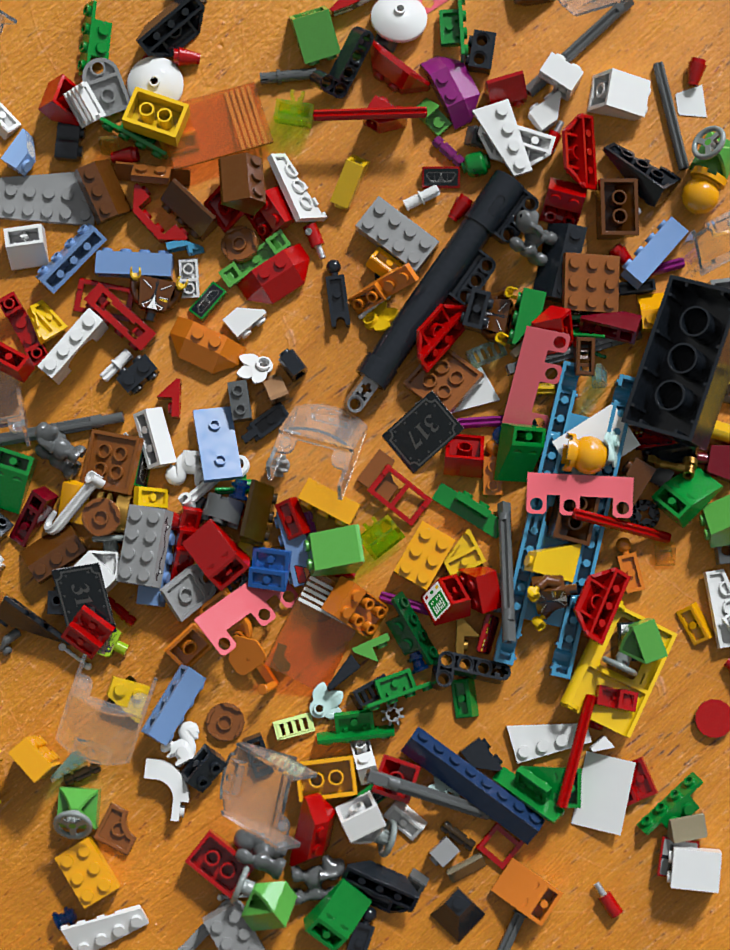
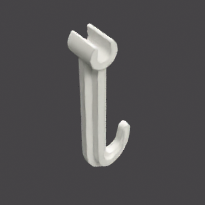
[178,455,250,508]
[44,470,106,535]

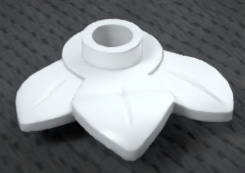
[237,354,273,384]

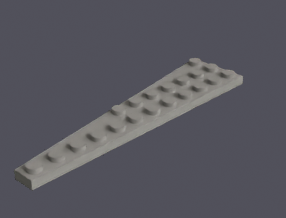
[0,172,95,227]

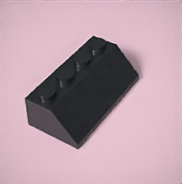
[533,223,587,304]

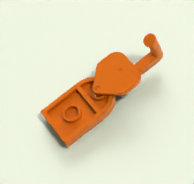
[197,587,279,695]

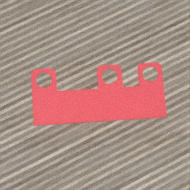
[502,326,570,429]
[194,581,300,655]

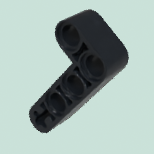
[310,26,374,99]
[431,651,511,691]

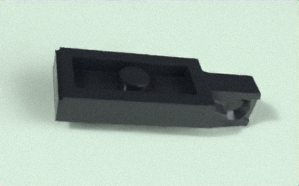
[241,402,291,444]
[642,443,696,463]

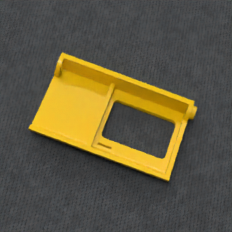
[560,600,678,738]

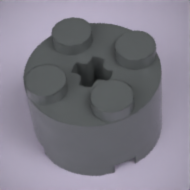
[201,492,245,530]

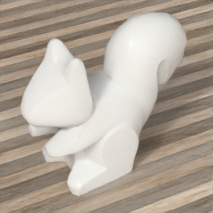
[165,450,203,486]
[160,721,200,768]

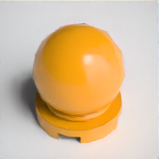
[681,166,727,215]
[561,433,608,474]

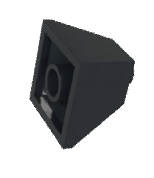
[430,886,485,942]

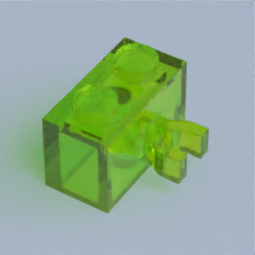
[274,89,315,129]
[361,514,405,560]

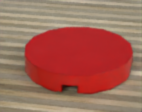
[694,699,730,738]

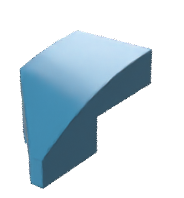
[165,241,205,256]

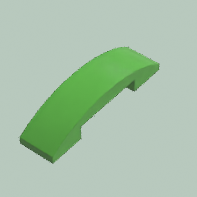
[218,229,291,288]

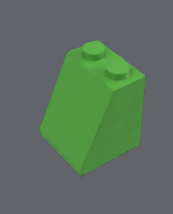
[289,6,340,66]
[699,494,730,548]
[304,524,365,576]

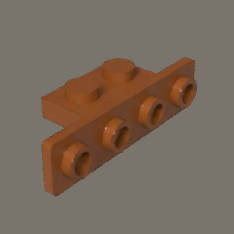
[115,161,191,186]

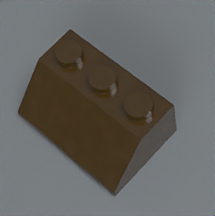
[240,479,278,547]

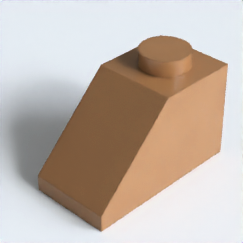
[263,374,290,406]

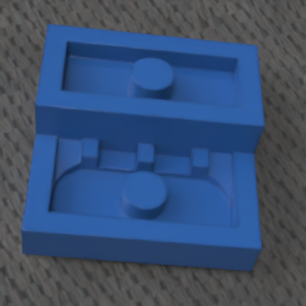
[248,546,292,592]

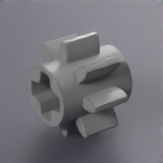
[266,453,290,477]
[381,702,404,726]

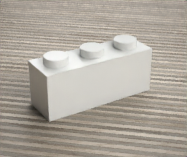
[133,407,177,469]

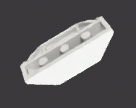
[478,124,556,166]

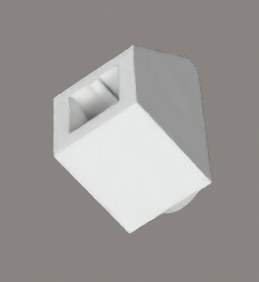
[527,90,561,133]
[223,307,267,340]
[350,740,378,785]

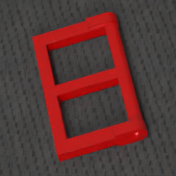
[73,277,134,322]
[366,464,433,526]
[476,822,524,870]

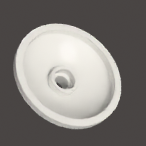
[371,0,427,43]
[127,56,184,101]

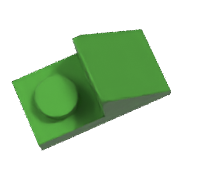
[416,98,452,136]
[352,633,390,662]

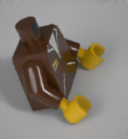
[130,267,189,322]
[480,286,518,346]
[527,574,578,631]

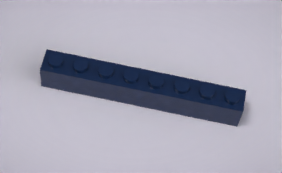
[401,726,545,845]

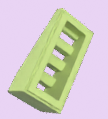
[273,712,315,741]

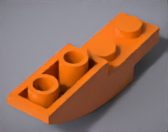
[347,263,419,315]

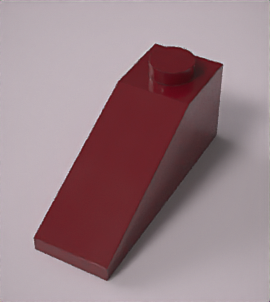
[579,311,642,345]
[9,486,59,547]

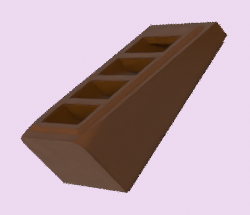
[573,337,595,377]

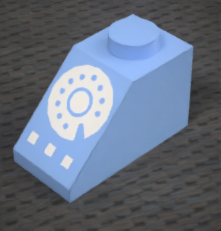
[0,128,36,177]

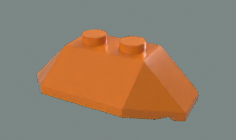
[170,316,247,374]

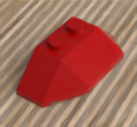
[369,40,431,95]
[562,113,598,191]
[237,243,310,305]
[416,304,467,373]
[573,567,631,645]
[289,793,336,867]

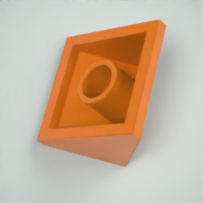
[164,623,214,668]

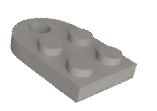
[82,58,130,118]
[159,563,217,622]

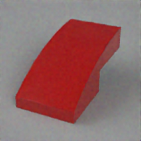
[594,685,638,712]

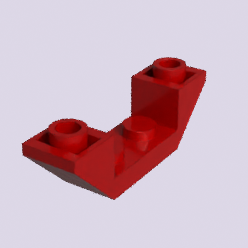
[133,183,190,243]
[0,291,48,367]

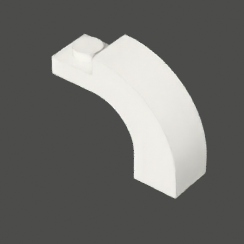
[144,758,190,822]

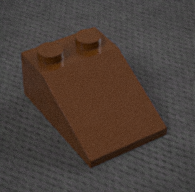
[618,457,656,520]

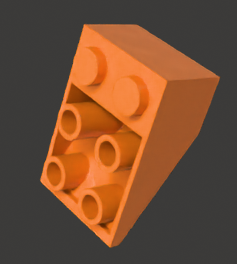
[321,575,390,640]
[491,857,564,927]

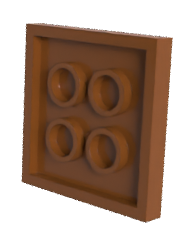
[562,252,620,313]
[403,349,484,414]
[80,429,144,495]

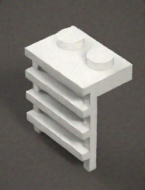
[63,81,106,128]

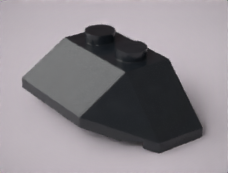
[136,0,205,57]
[341,860,420,913]

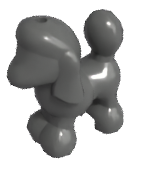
[509,210,558,266]
[35,422,87,480]
[234,829,288,880]
[291,854,345,906]

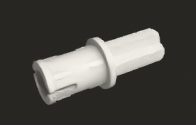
[402,185,440,211]
[100,348,134,382]

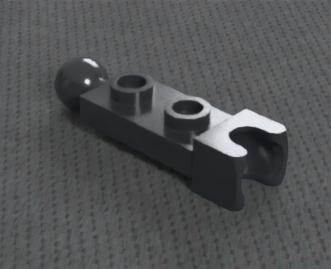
[325,260,351,329]
[346,907,377,950]

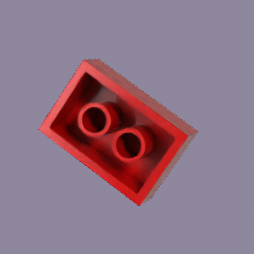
[184,829,254,899]

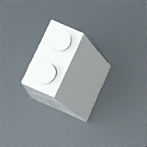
[587,68,651,120]
[667,846,722,893]

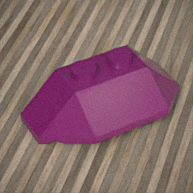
[421,56,480,130]

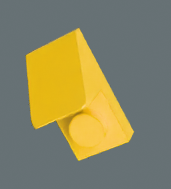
[133,486,169,508]

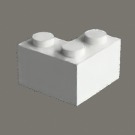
[538,52,584,101]

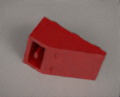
[182,518,250,591]

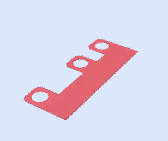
[526,472,634,518]

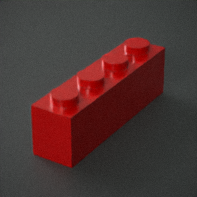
[0,342,35,383]

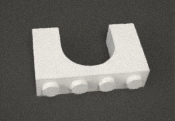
[38,308,109,385]

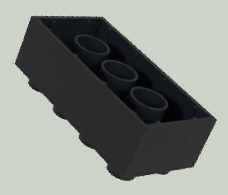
[621,275,730,451]

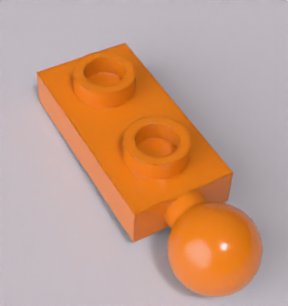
[483,440,503,495]
[616,537,645,594]

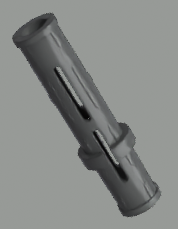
[260,67,316,85]

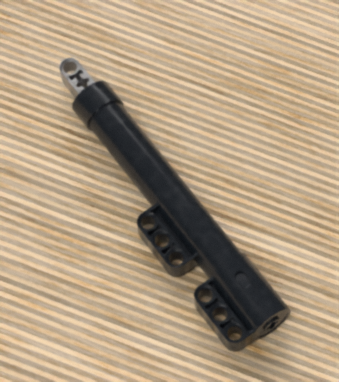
[344,170,539,413]

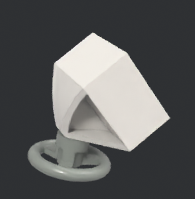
[73,535,124,593]
[335,790,397,857]

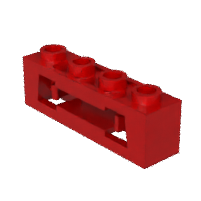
[84,282,158,351]

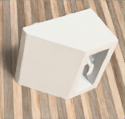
[3,224,49,271]

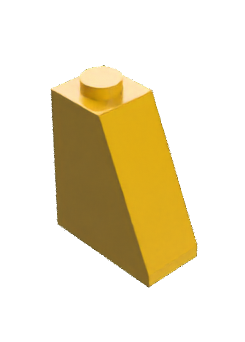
[330,154,370,209]
[524,543,582,582]

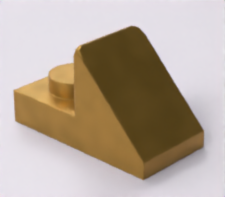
[455,618,480,654]

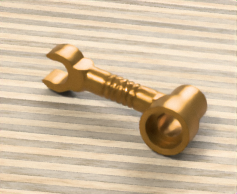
[646,455,698,479]

